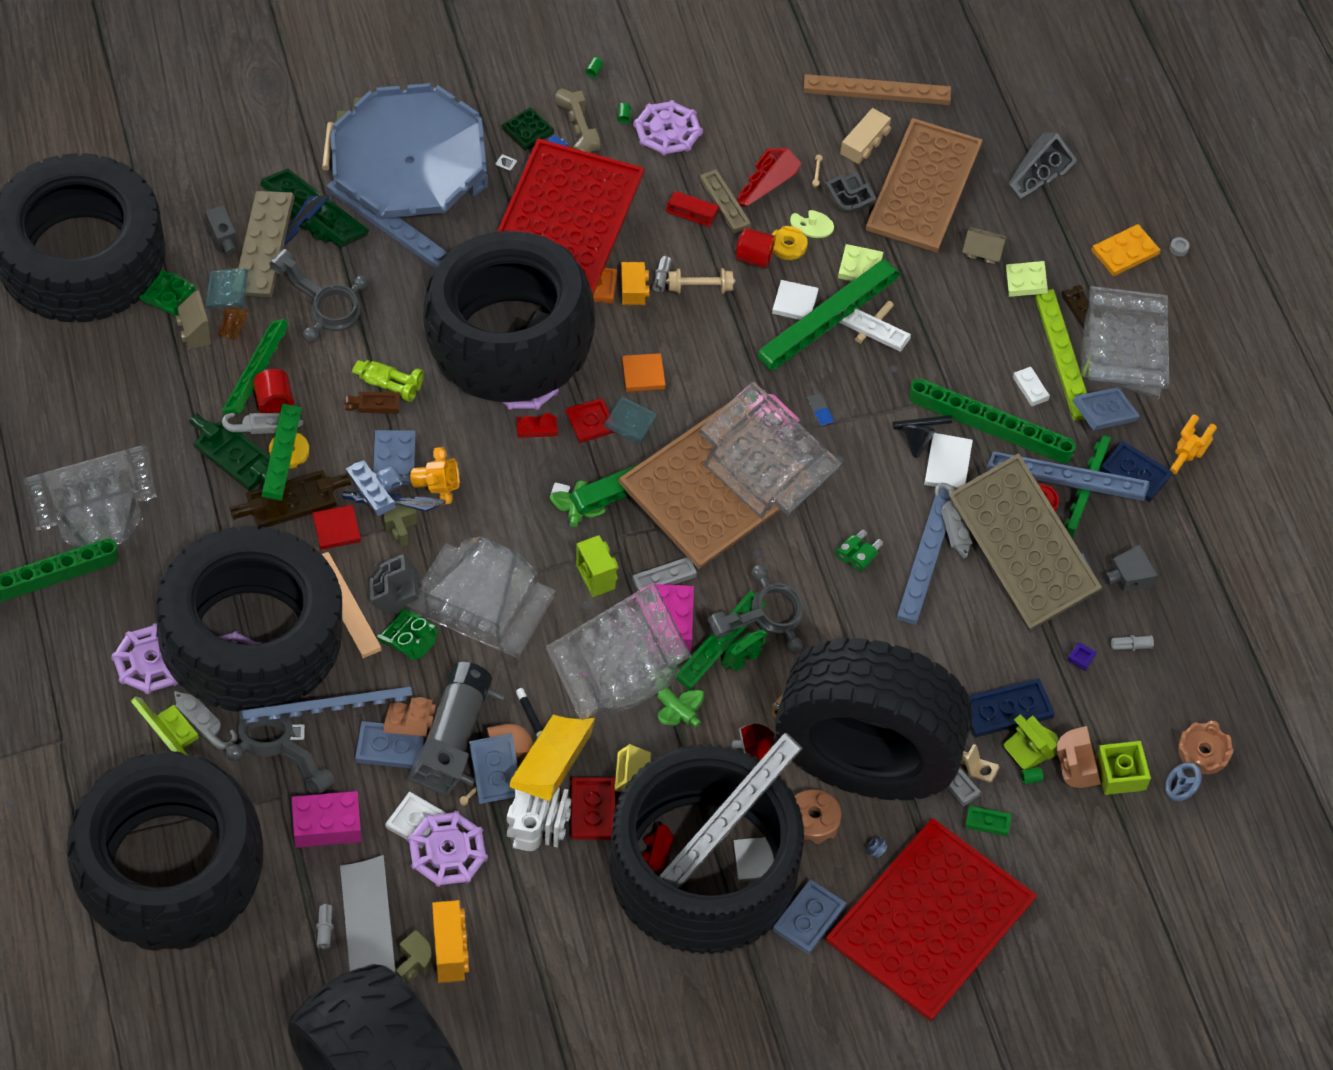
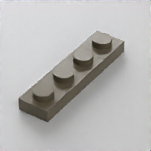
[699,169,751,234]

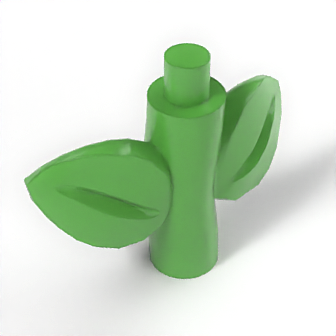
[549,481,606,527]
[657,687,705,728]

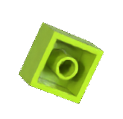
[576,535,618,597]
[1095,741,1151,795]

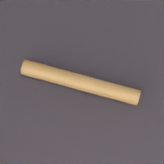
[322,122,334,170]
[855,301,894,344]

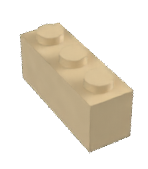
[840,108,891,164]

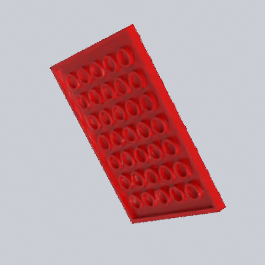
[497,139,645,295]
[825,818,1037,1022]

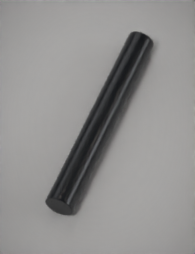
[892,415,952,430]

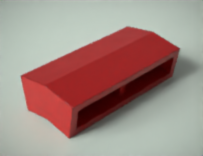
[666,191,719,227]

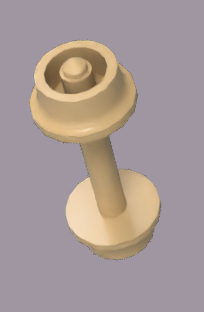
[665,268,736,294]

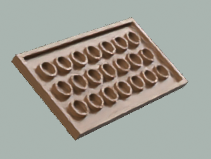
[866,118,983,253]

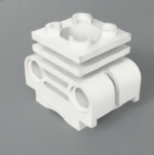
[507,788,572,851]

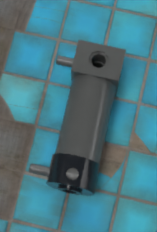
[408,662,505,797]

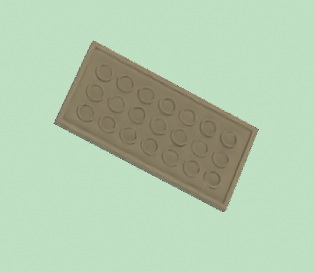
[949,453,1102,631]

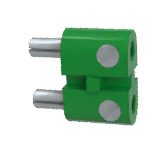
[835,530,883,572]

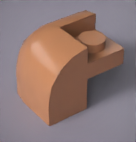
[486,724,533,768]
[1057,726,1101,788]

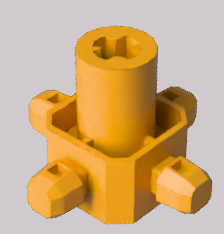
[410,447,460,505]

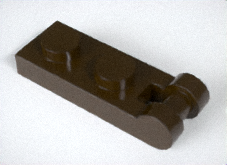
[1062,285,1105,335]

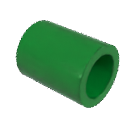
[585,57,604,78]
[618,103,631,124]
[1020,767,1044,785]

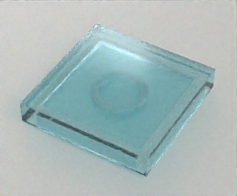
[205,268,248,309]
[604,396,657,444]

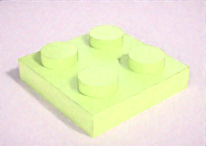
[838,244,883,281]
[1006,261,1048,297]

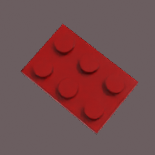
[571,777,615,840]

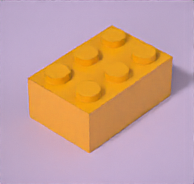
[432,900,469,983]

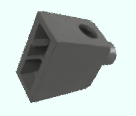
[205,205,237,255]
[1104,545,1158,592]

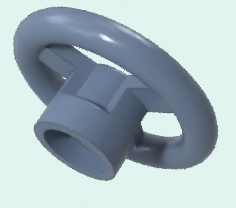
[1165,763,1202,801]

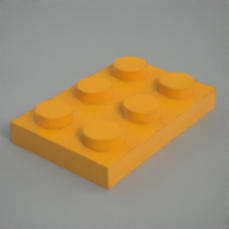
[1091,224,1160,277]

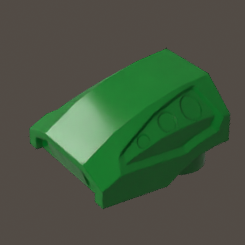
[139,270,197,317]
[377,609,438,660]
[721,629,767,672]

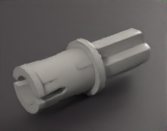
[652,256,672,292]
[1111,635,1154,651]
[316,904,334,949]

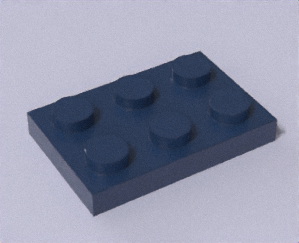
[1100,441,1173,502]

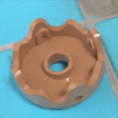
[1178,721,1234,774]
[795,789,841,844]

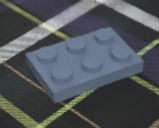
[1073,387,1140,430]
[373,430,416,485]
[355,721,425,769]
[469,733,518,804]
[773,879,847,955]

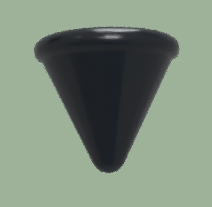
[902,425,935,458]

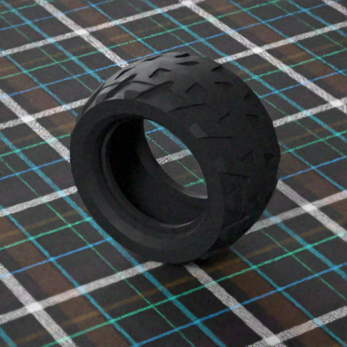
[423,231,595,402]
[67,751,264,951]
[288,964,463,1070]

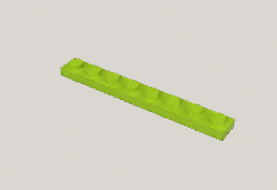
[1034,289,1087,421]

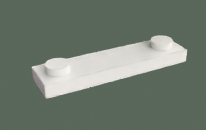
[839,309,911,352]

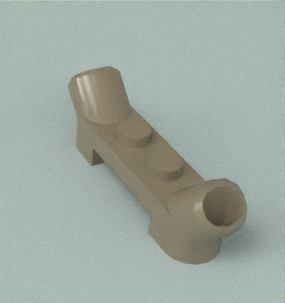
[555,88,600,153]

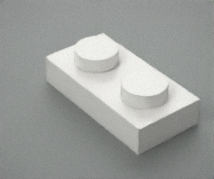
[1013,367,1050,407]

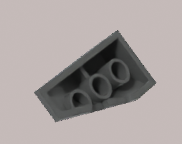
[1008,132,1077,198]

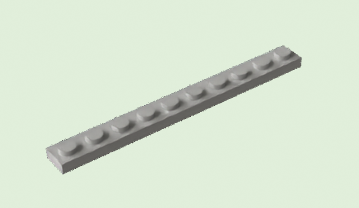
[659,733,803,889]

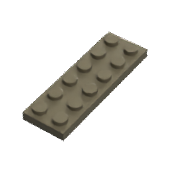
[233,191,295,297]

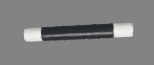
[516,688,543,737]

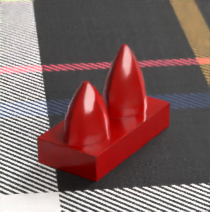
[517,412,558,438]
[642,825,674,874]

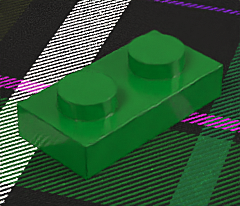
[965,806,1012,837]

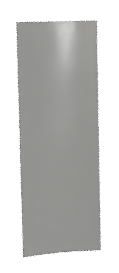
[340,855,396,973]

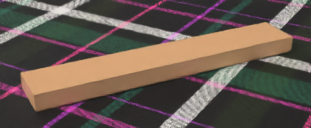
[322,552,381,659]

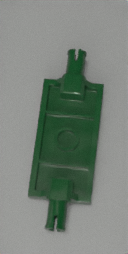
[189,413,270,492]

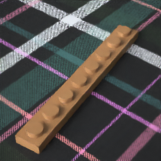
[803,74,951,105]

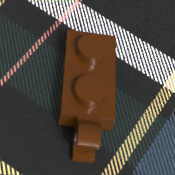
[345,392,399,413]

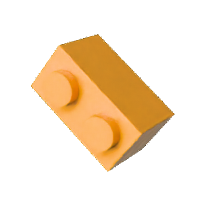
[621,262,649,305]

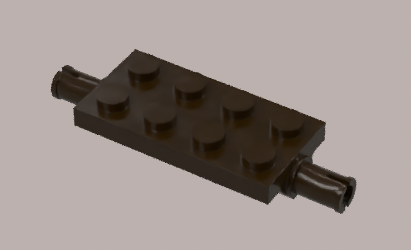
[230,470,351,530]

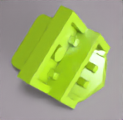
[1004,714,1059,770]

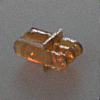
[218,305,248,340]

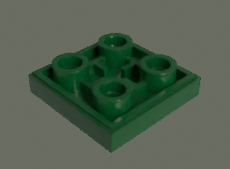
[502,107,554,151]

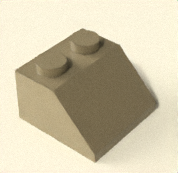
[962,227,1007,264]
[175,290,211,350]

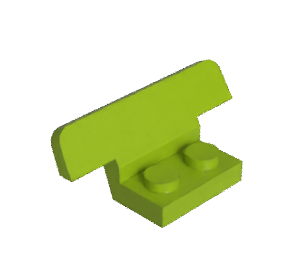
[131,696,199,755]

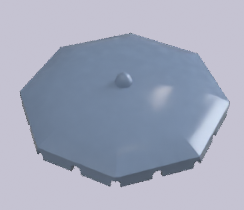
[331,83,487,218]

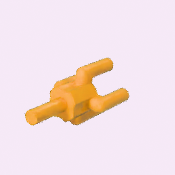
[1170,415,1217,474]

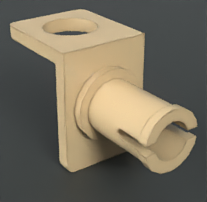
[961,744,999,783]

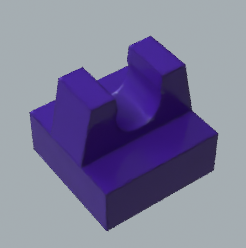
[1067,642,1097,671]

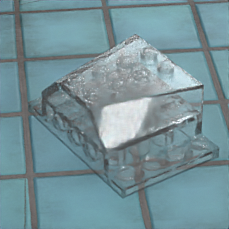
[1081,286,1169,399]
[699,381,842,519]
[23,444,156,548]
[407,536,556,658]
[546,583,691,720]

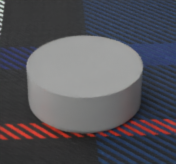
[1170,237,1190,256]

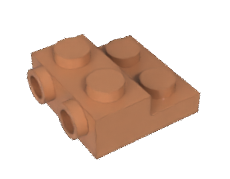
[384,697,436,737]

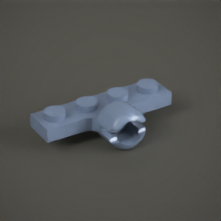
[345,460,402,516]

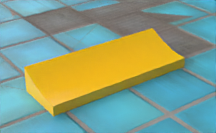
[509,714,595,801]

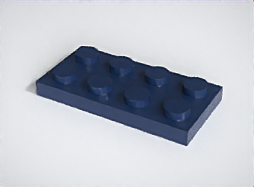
[969,679,1055,738]

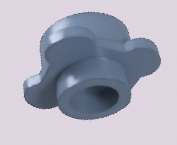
[866,836,887,858]

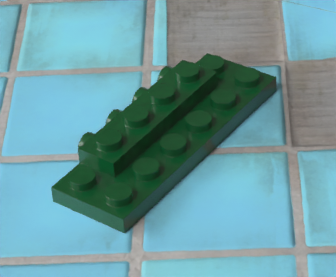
[260,168,369,247]

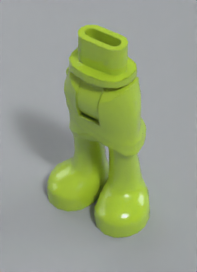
[352,360,424,402]

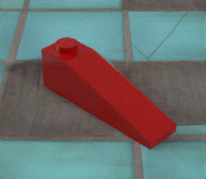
[736,148,802,206]

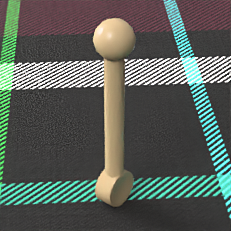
[812,154,823,188]
[460,786,477,806]

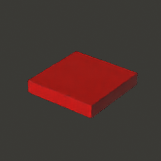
[565,398,617,443]
[312,505,361,550]

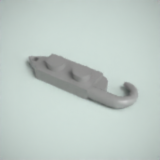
[222,413,303,434]
[935,483,973,559]
[174,691,237,750]

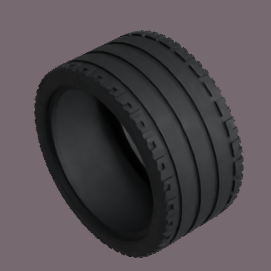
[610,744,804,954]

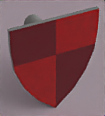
[732,723,775,761]

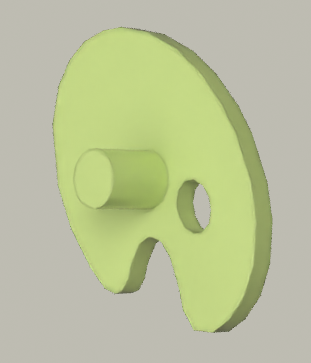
[790,210,834,238]

